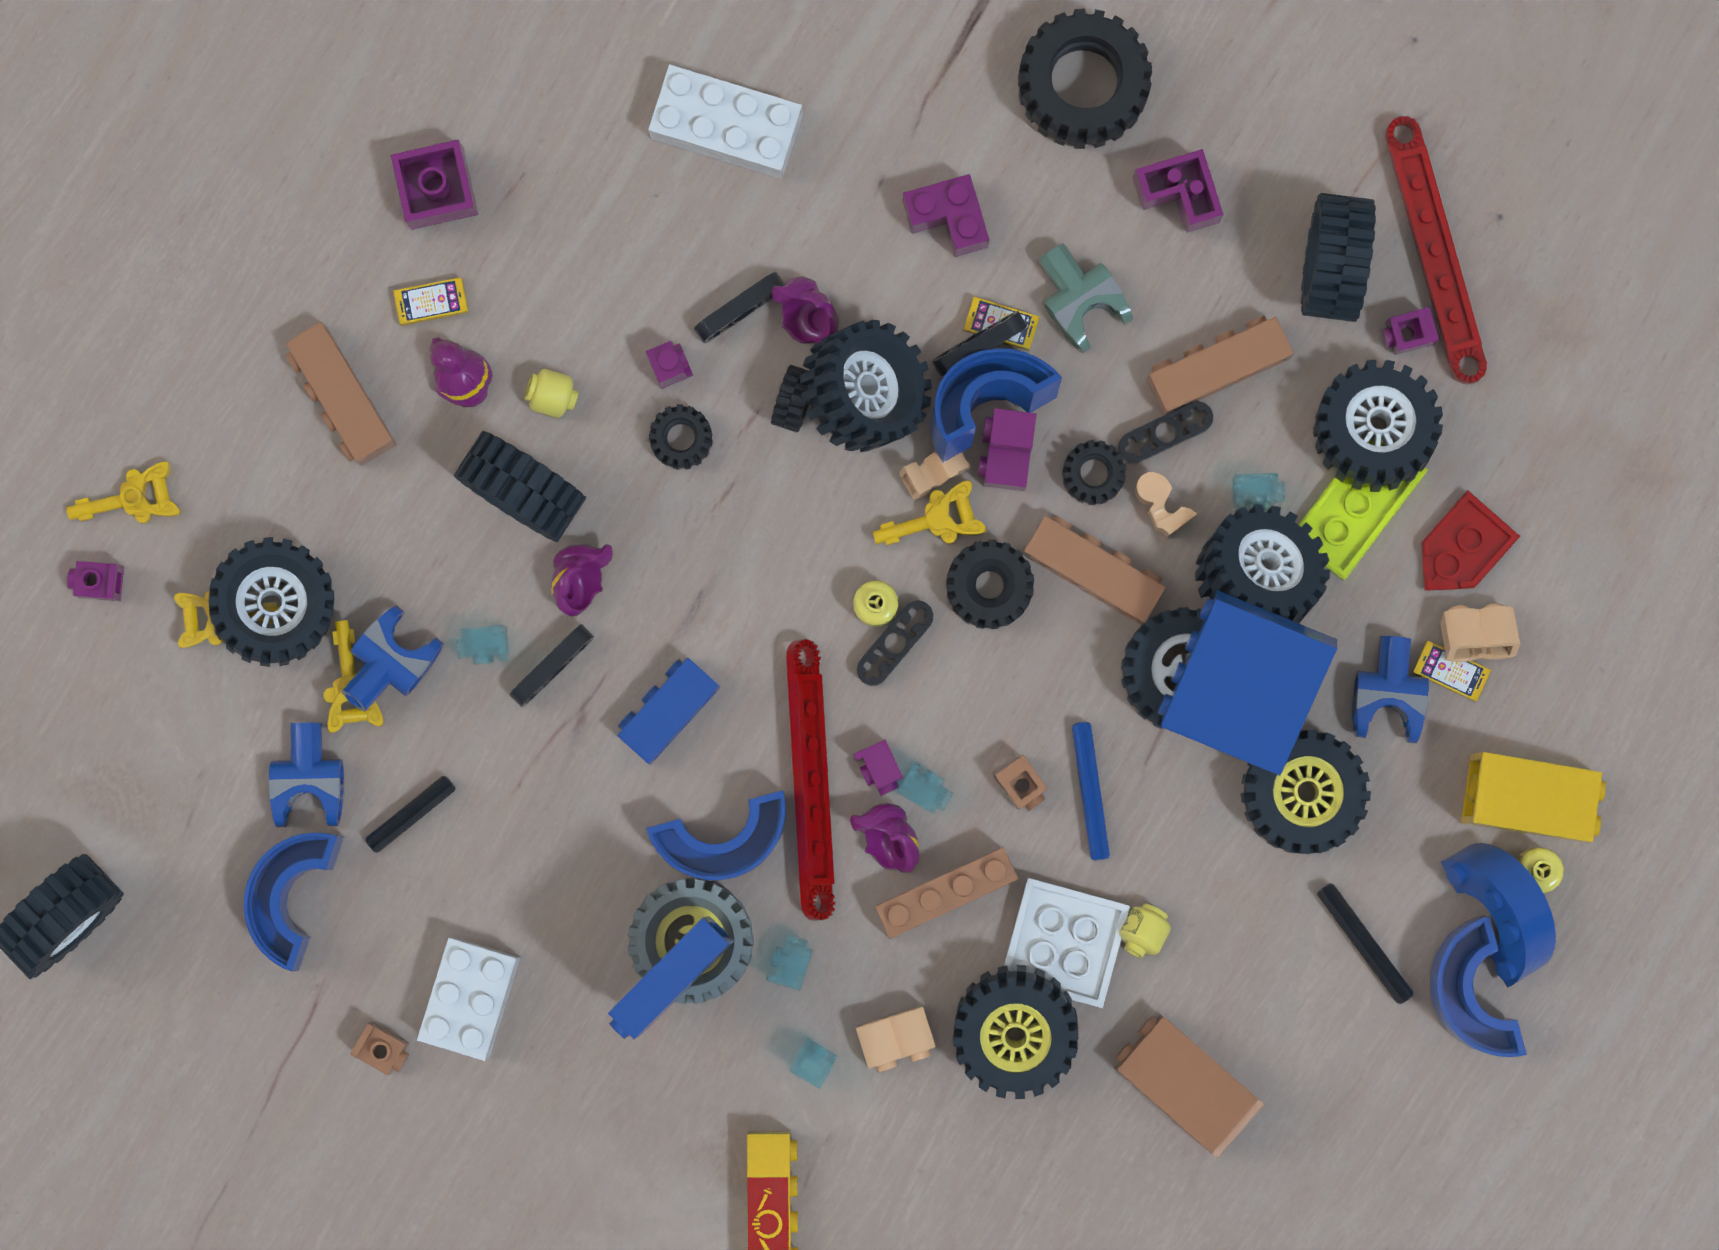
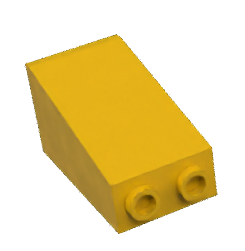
[1460,752,1606,843]

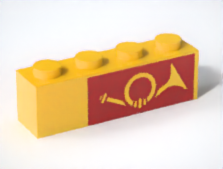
[747,1131,798,1250]

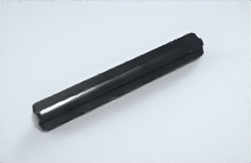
[1317,883,1414,1004]

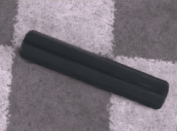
[365,776,456,853]

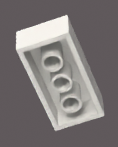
[648,64,803,179]

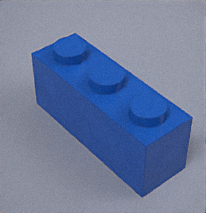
[617,658,721,765]

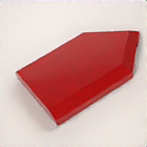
[1421,490,1520,591]

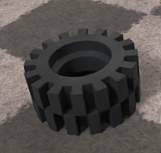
[771,364,810,433]
[649,404,713,470]
[1062,440,1127,505]

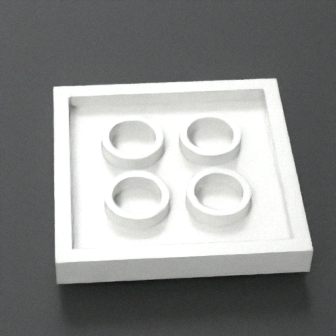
[1004,878,1130,1008]

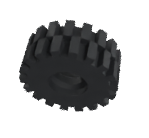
[946,539,1034,629]

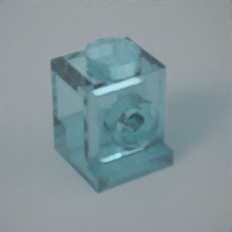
[1232,473,1285,513]
[456,625,510,665]
[897,762,953,814]
[766,935,813,991]
[789,1038,838,1089]

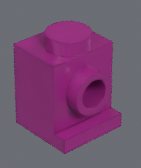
[1382,307,1439,355]
[646,341,693,389]
[67,561,124,601]
[854,739,903,796]

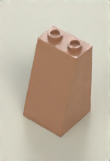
[1114,1015,1264,1158]

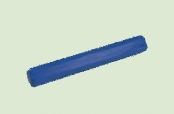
[1072,722,1110,861]

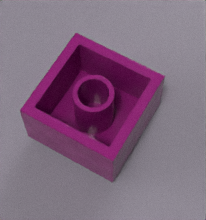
[391,139,479,230]

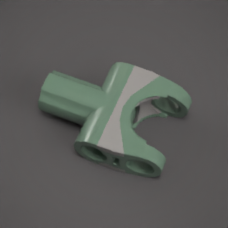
[1038,243,1133,353]

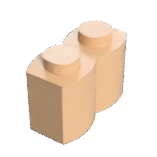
[1440,603,1520,662]
[856,1006,936,1073]

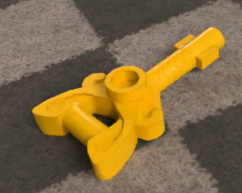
[66,461,181,524]
[872,480,987,546]
[174,590,288,648]
[323,620,384,734]

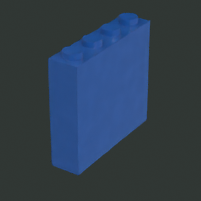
[1158,590,1337,776]
[608,916,734,1039]

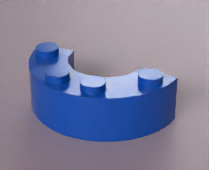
[931,348,1062,463]
[646,790,786,880]
[244,833,344,972]
[1441,843,1556,988]
[1430,915,1527,1057]

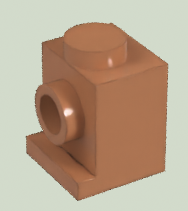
[994,755,1048,812]
[350,1022,409,1076]

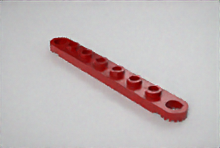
[1385,116,1487,385]
[786,639,836,921]

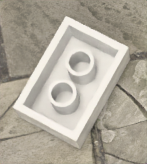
[417,937,521,1061]

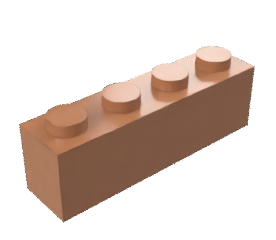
[1147,315,1294,416]
[285,322,397,466]
[1023,515,1166,626]
[875,847,1018,939]

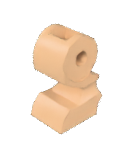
[899,451,971,501]
[1135,472,1197,538]

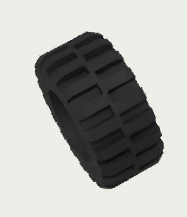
[1018,8,1152,149]

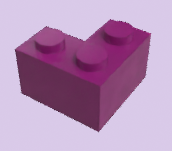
[1133,149,1224,233]
[903,174,989,257]
[978,408,1037,491]

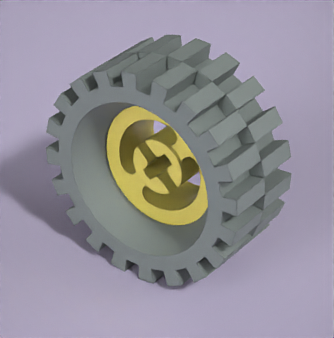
[628,879,754,1004]

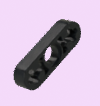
[694,272,785,343]
[932,311,1027,377]
[1118,401,1213,464]
[857,600,933,686]
[509,624,594,708]

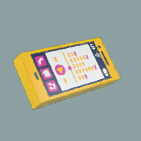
[393,277,469,326]
[963,297,1040,351]
[1411,640,1491,702]

